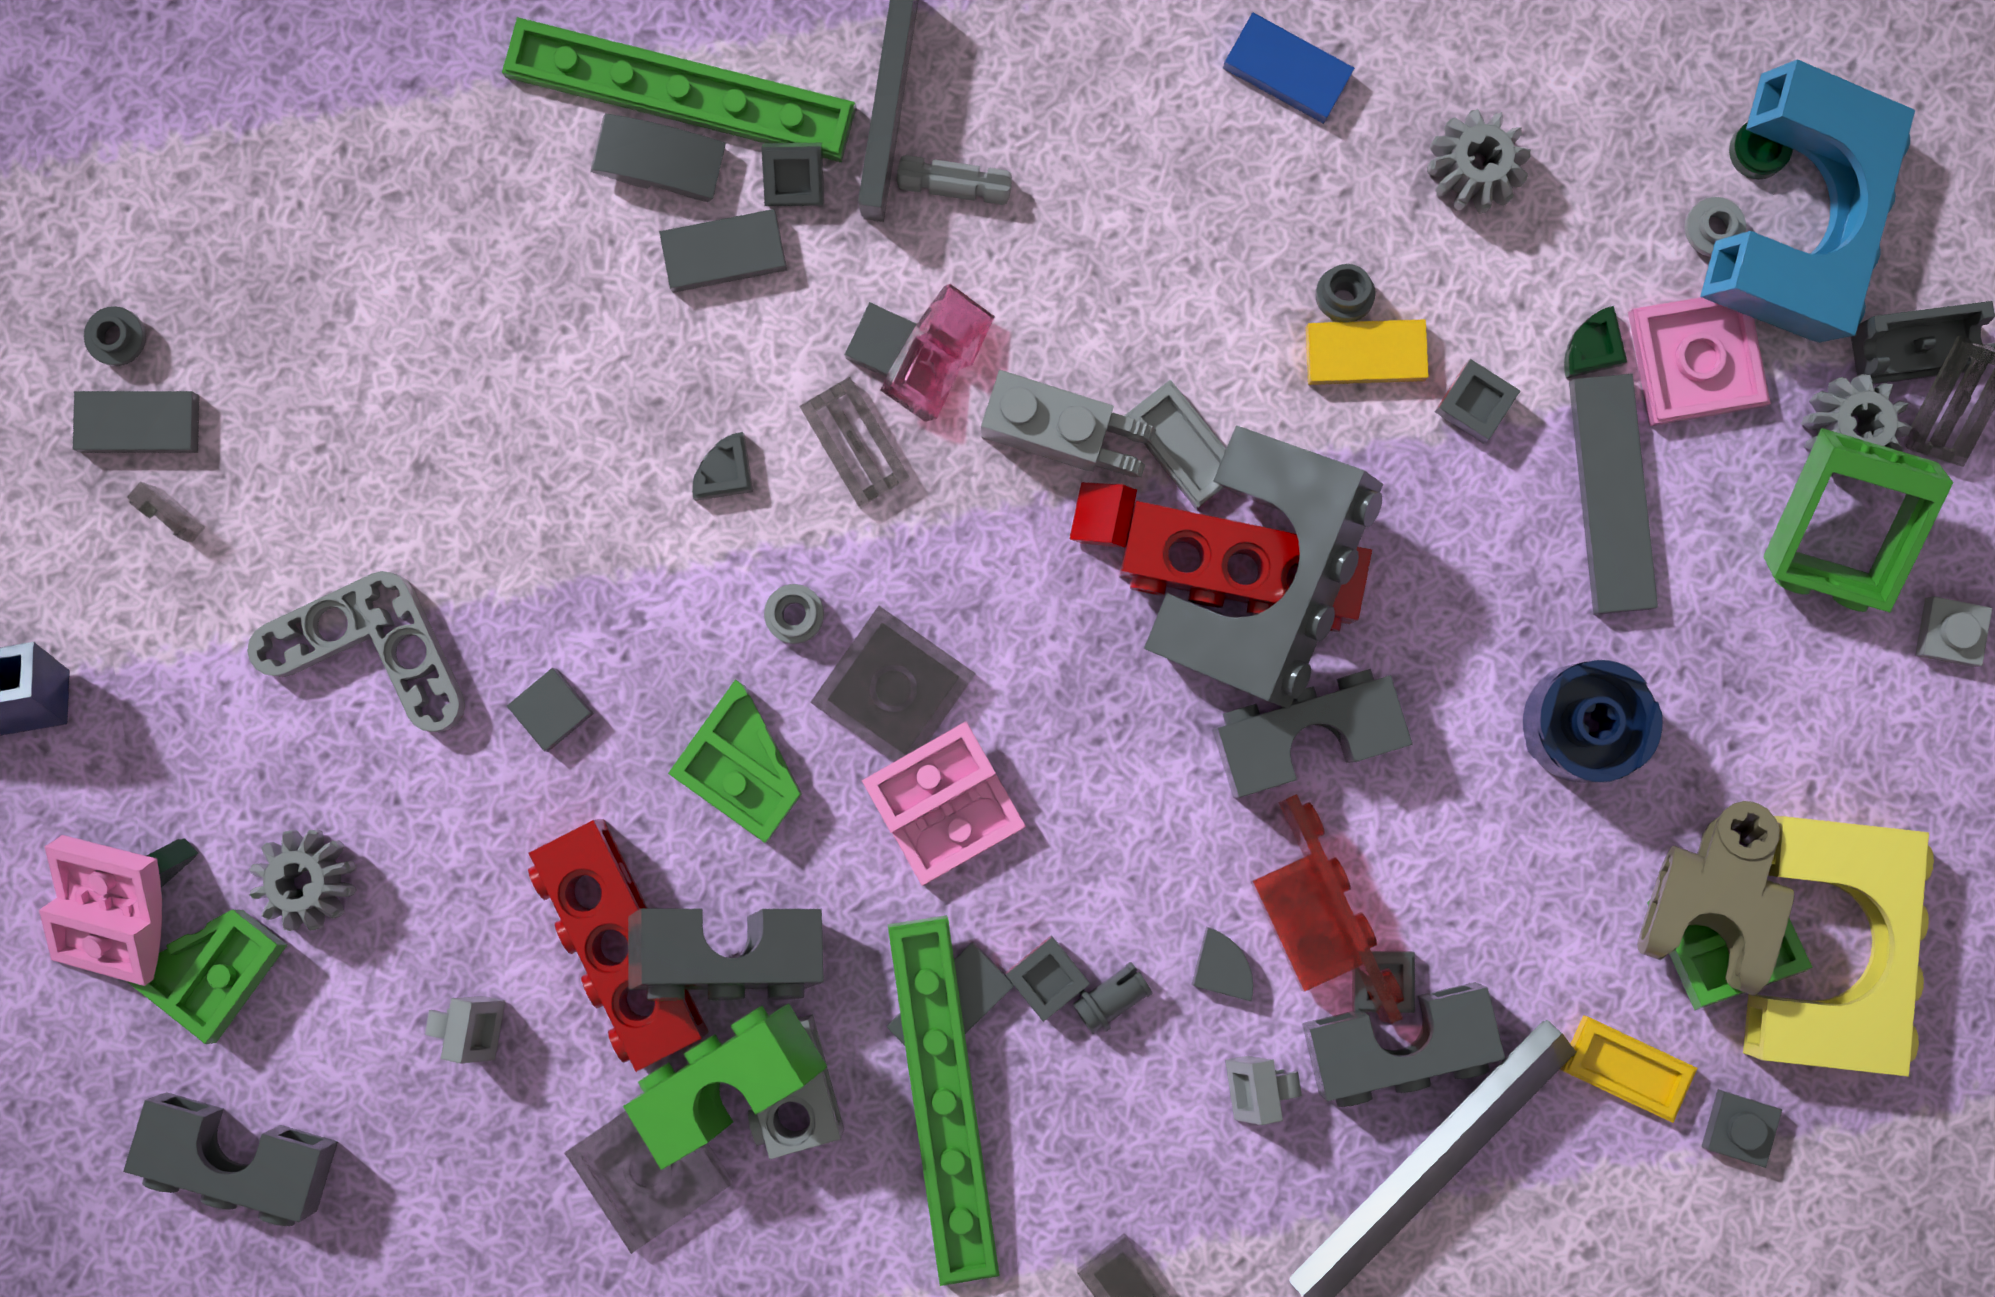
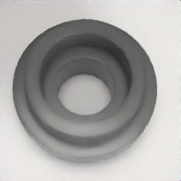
[1315,264,1375,322]
[84,306,146,366]

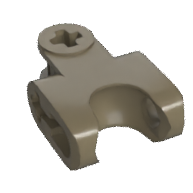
[1637,801,1794,996]

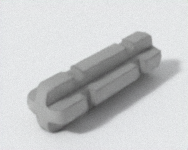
[896,155,1012,205]

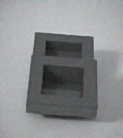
[590,113,726,202]

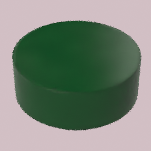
[1729,122,1793,179]

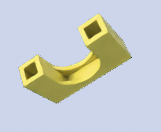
[1743,816,1934,1076]

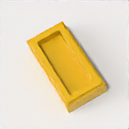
[1305,319,1429,385]
[1559,1015,1698,1123]

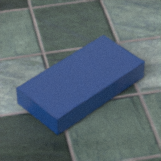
[1223,12,1355,124]

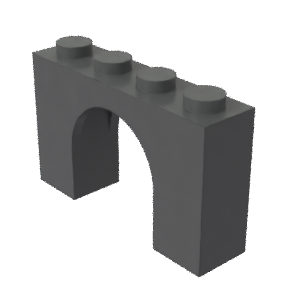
[1144,425,1383,709]

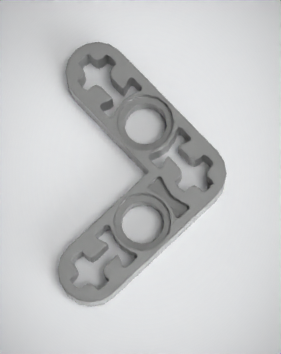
[247,571,465,733]

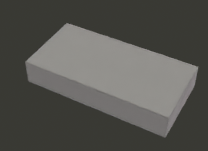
[1124,380,1226,510]

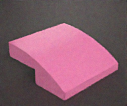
[861,721,1026,886]
[39,835,162,986]

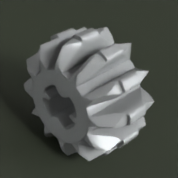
[1427,109,1531,214]
[1800,374,1913,476]
[249,830,357,931]

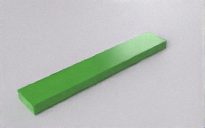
[502,17,856,163]
[887,915,1000,1286]

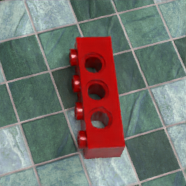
[1119,501,1372,632]
[528,819,709,1072]

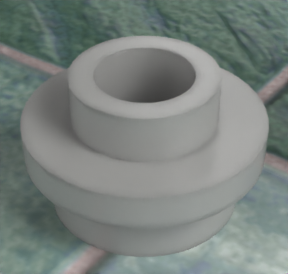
[1685,197,1746,257]
[764,584,824,644]

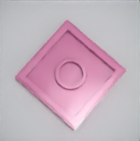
[1628,297,1771,426]

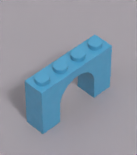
[1700,59,1916,343]

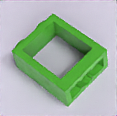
[1764,428,1954,613]

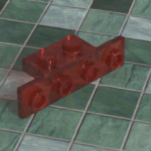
[1250,794,1404,1024]

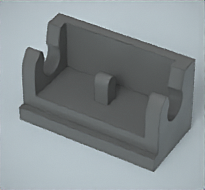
[1851,301,1995,384]

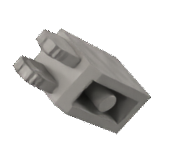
[981,369,1157,478]

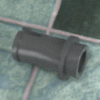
[1072,962,1153,1034]

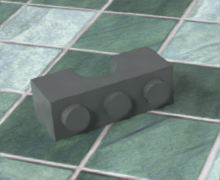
[1212,669,1413,798]
[628,908,824,1001]
[1302,982,1505,1107]
[123,1092,338,1226]

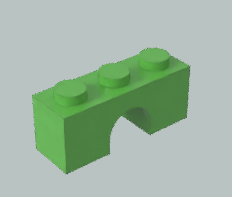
[623,1003,827,1170]

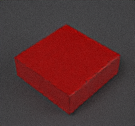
[1069,482,1137,548]

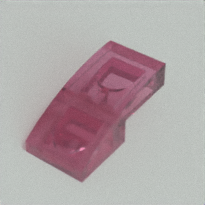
[880,283,995,422]

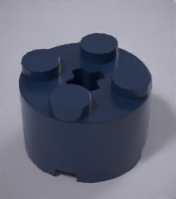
[1523,660,1663,783]

